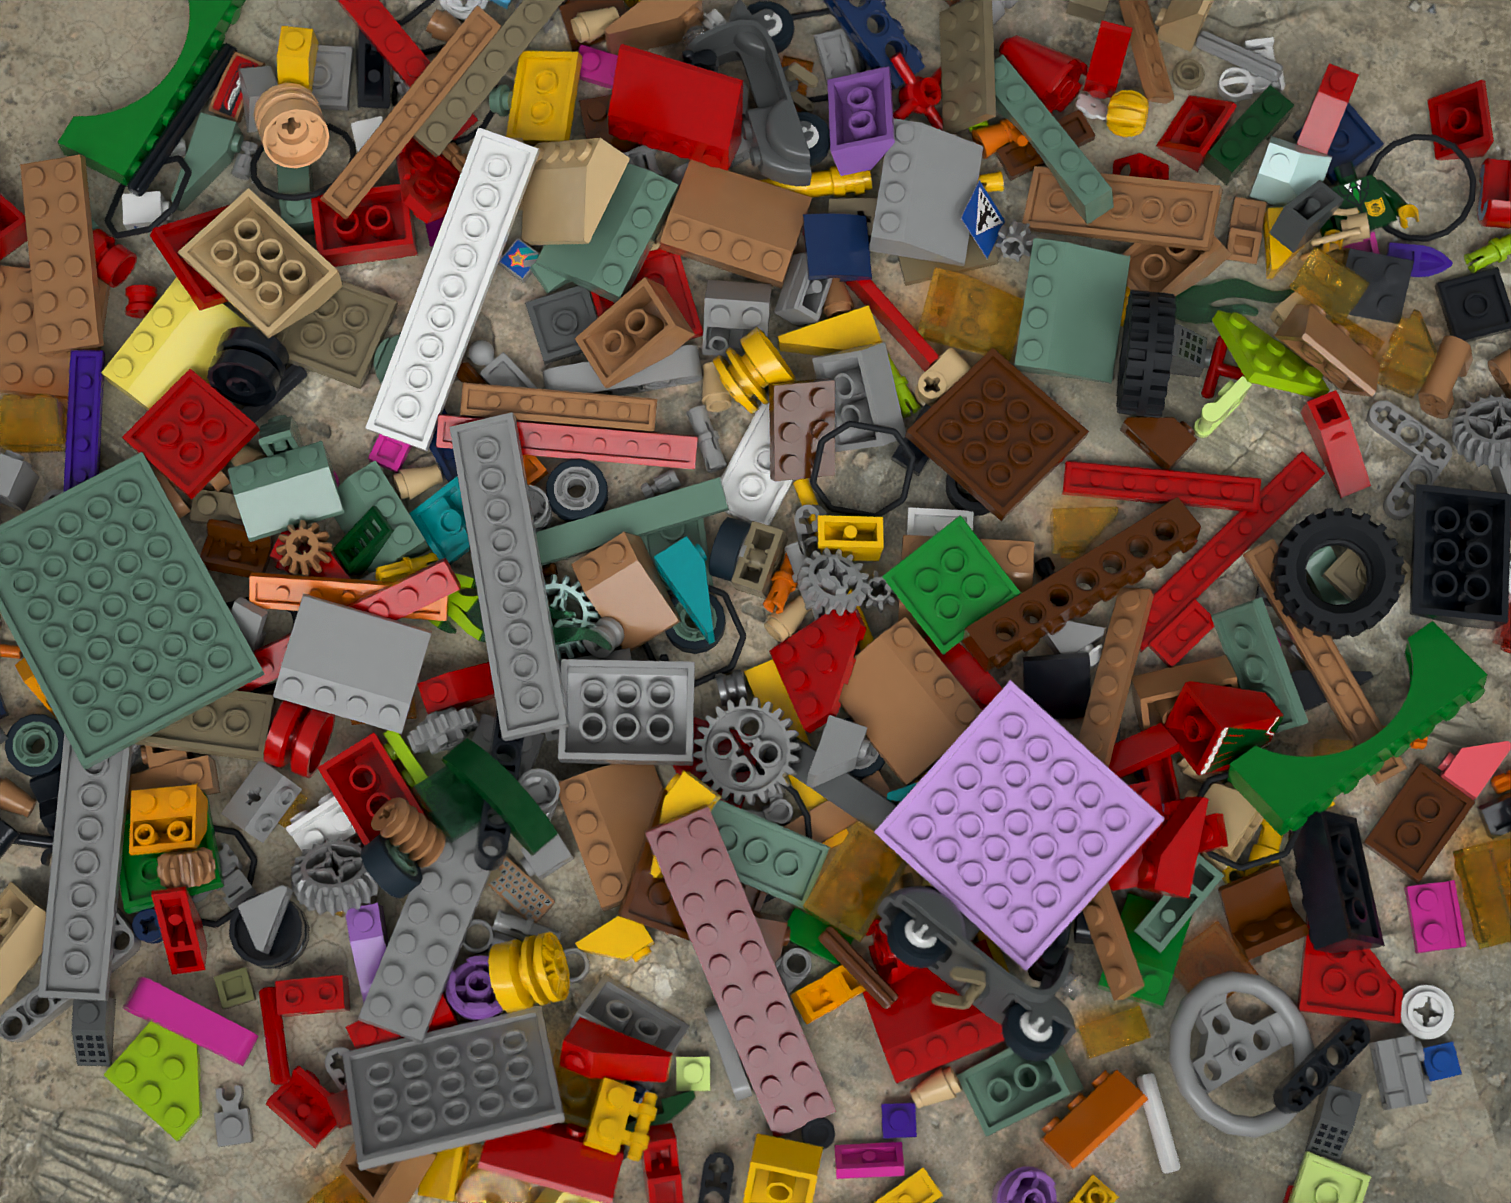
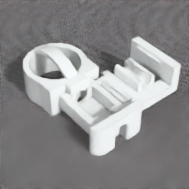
[1217,37,1285,103]

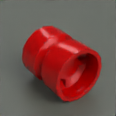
[93,229,137,288]

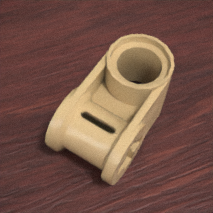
[914,348,972,407]

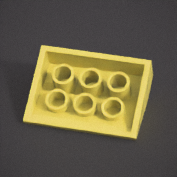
[101,277,253,410]

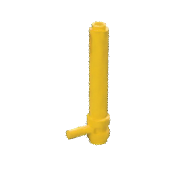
[759,166,872,198]

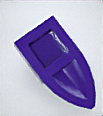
[1387,242,1453,277]

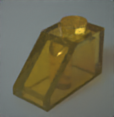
[1050,507,1118,558]

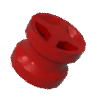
[125,285,158,319]

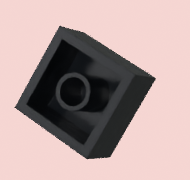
[1331,248,1414,325]

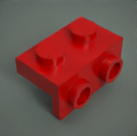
[266,1066,347,1149]

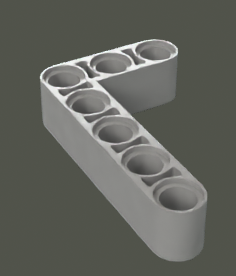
[0,906,141,1043]

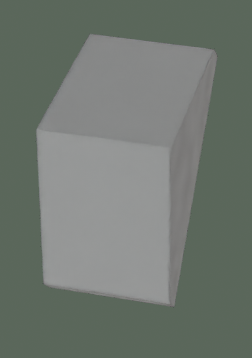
[238,66,278,133]
[1037,620,1105,654]
[237,885,293,954]

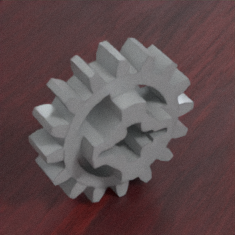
[797,548,870,616]
[407,707,479,754]

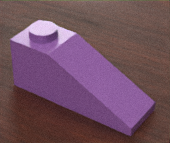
[346,903,389,1002]

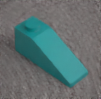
[654,536,715,645]

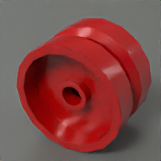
[263,700,335,779]

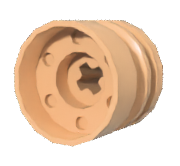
[253,83,330,168]

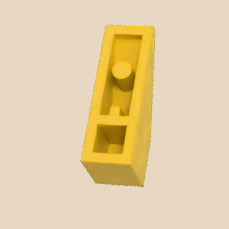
[777,305,882,356]
[651,771,722,878]

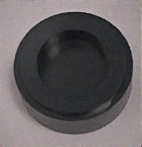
[801,1117,835,1150]

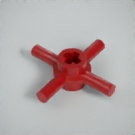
[890,52,943,131]

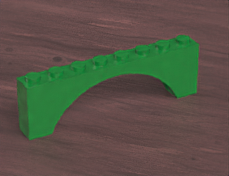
[58,0,246,186]
[1228,621,1488,836]

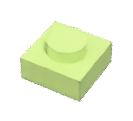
[676,1057,710,1092]

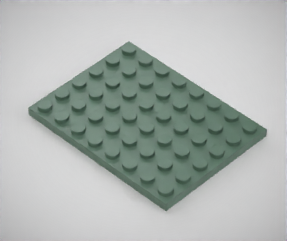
[0,452,265,770]

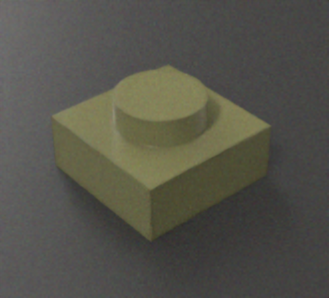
[214,967,257,1010]

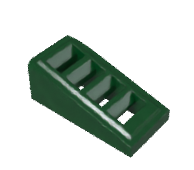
[333,506,394,574]

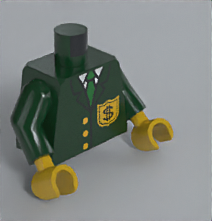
[1319,162,1419,252]

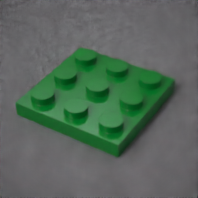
[882,515,1021,655]
[120,793,225,914]

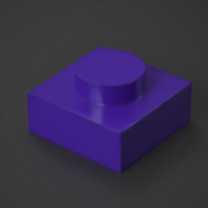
[881,1103,917,1139]

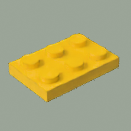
[506,51,582,145]

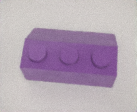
[827,66,895,176]

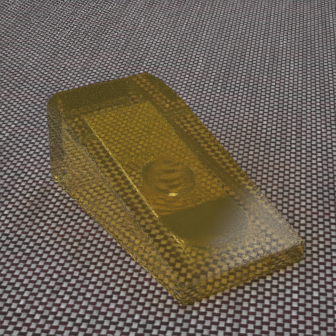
[1076,1006,1151,1060]

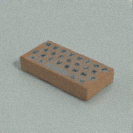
[488,857,556,923]

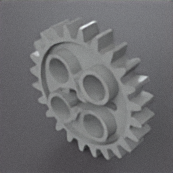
[693,697,802,806]

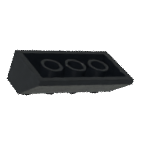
[1288,810,1385,953]

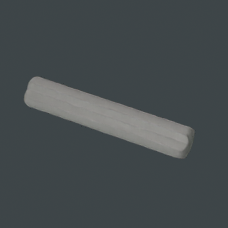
[1196,31,1283,82]

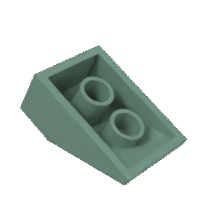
[956,1046,1084,1137]

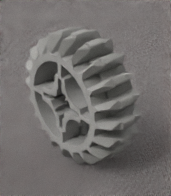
[1452,393,1511,470]
[291,837,379,916]

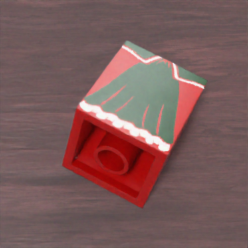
[1164,681,1284,776]

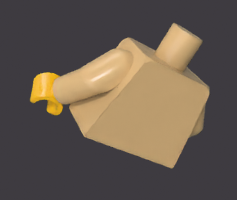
[1183,782,1264,884]

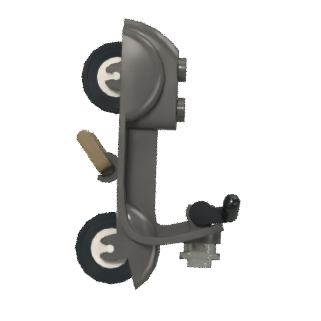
[680,0,830,187]
[877,886,1086,1061]

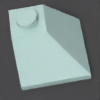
[1249,136,1332,207]

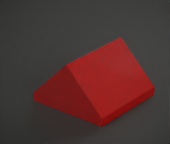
[1427,80,1494,161]
[1156,95,1237,172]

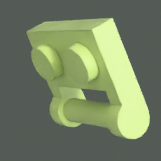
[1193,376,1252,438]

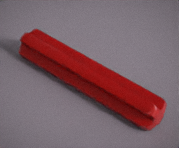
[259,987,291,1085]

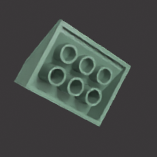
[535,163,679,303]
[1014,238,1131,384]

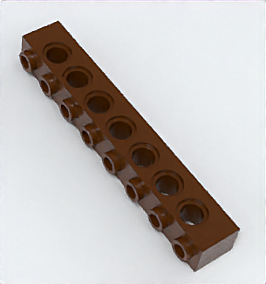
[963,497,1201,672]

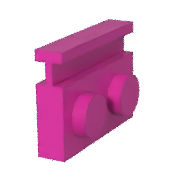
[1404,880,1466,954]

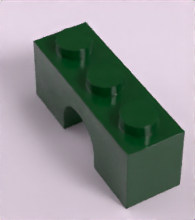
[1203,85,1294,185]

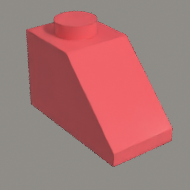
[1438,741,1511,800]

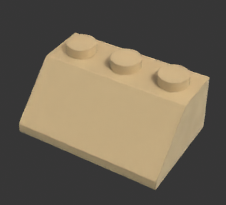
[0,882,47,1005]

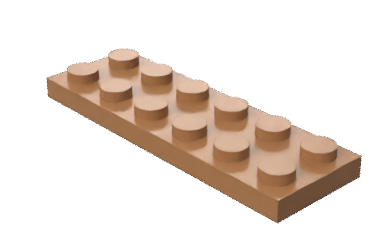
[20,155,104,355]
[1022,166,1223,251]

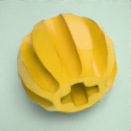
[1106,90,1149,137]

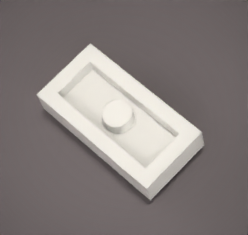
[907,507,973,536]

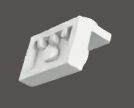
[286,792,358,851]

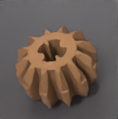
[276,520,333,576]
[157,847,216,889]

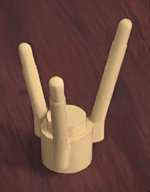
[1300,207,1371,261]

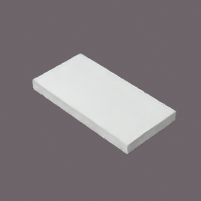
[721,390,794,526]

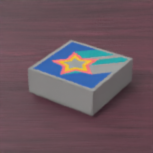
[498,238,540,284]

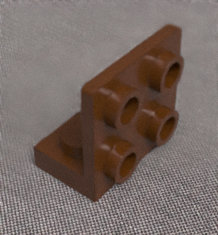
[1218,863,1309,961]

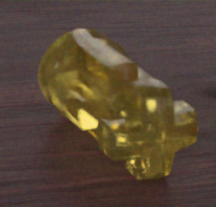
[278,792,308,828]

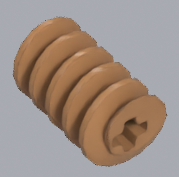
[371,797,446,868]

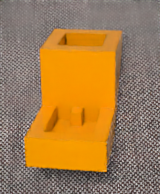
[790,965,866,1025]

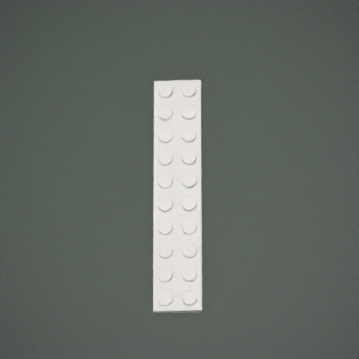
[365,127,540,452]

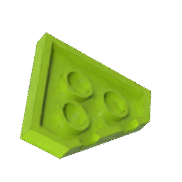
[1212,310,1330,398]
[103,1021,202,1142]

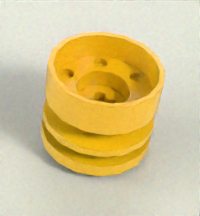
[713,327,797,414]
[488,931,570,1013]

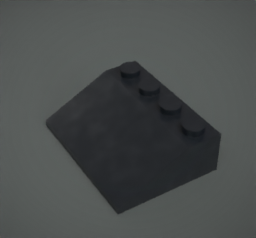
[1410,484,1511,630]

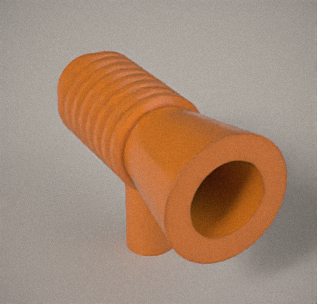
[972,118,1028,159]

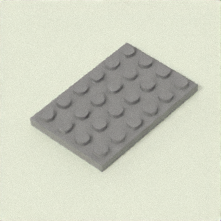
[342,1006,565,1170]

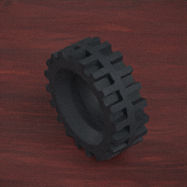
[1116,290,1176,418]
[1271,508,1405,639]

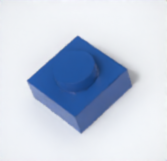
[1421,1041,1462,1082]

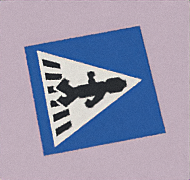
[961,180,1005,259]

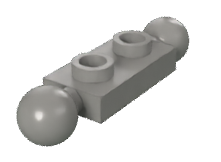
[469,340,555,424]

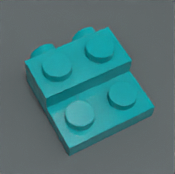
[409,476,470,565]

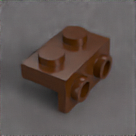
[200,519,273,578]

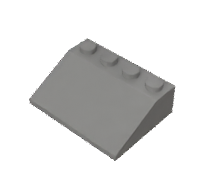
[869,118,983,266]
[273,594,432,734]
[558,659,695,766]

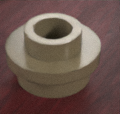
[1172,59,1204,90]

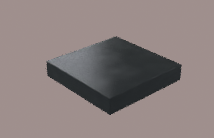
[1434,267,1511,342]
[1022,652,1091,719]

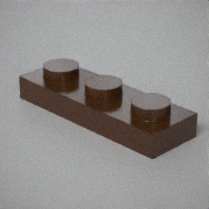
[996,109,1096,181]

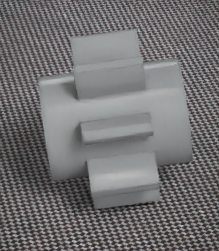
[995,219,1037,262]
[865,570,896,613]

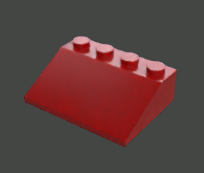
[608,44,743,171]
[863,939,1005,1083]

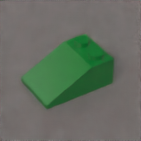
[1098,893,1192,1010]

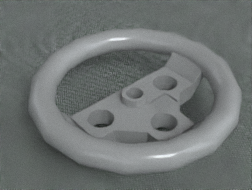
[1169,971,1314,1138]

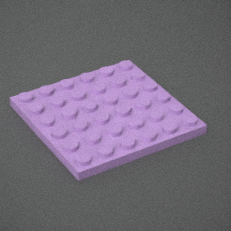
[874,680,1165,971]

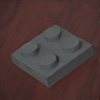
[525,286,597,364]

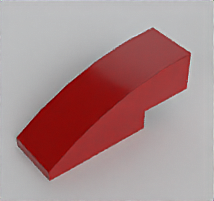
[641,1123,683,1203]

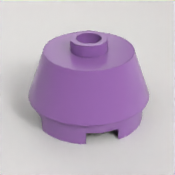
[446,956,503,1022]
[992,1166,1059,1203]

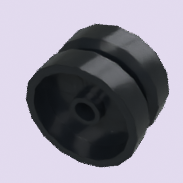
[207,326,289,407]
[229,893,310,969]

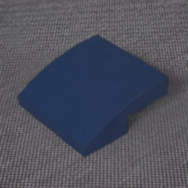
[803,213,872,282]

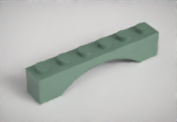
[994,55,1114,224]

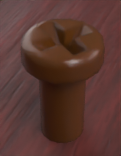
[542,563,558,577]

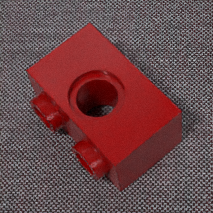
[275,975,350,1017]

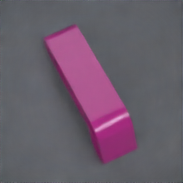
[122,977,259,1067]

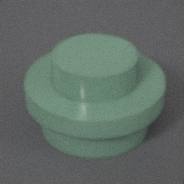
[489,84,513,116]

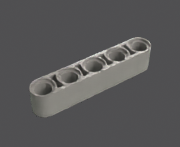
[543,345,703,396]

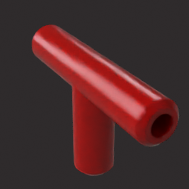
[1201,336,1244,399]

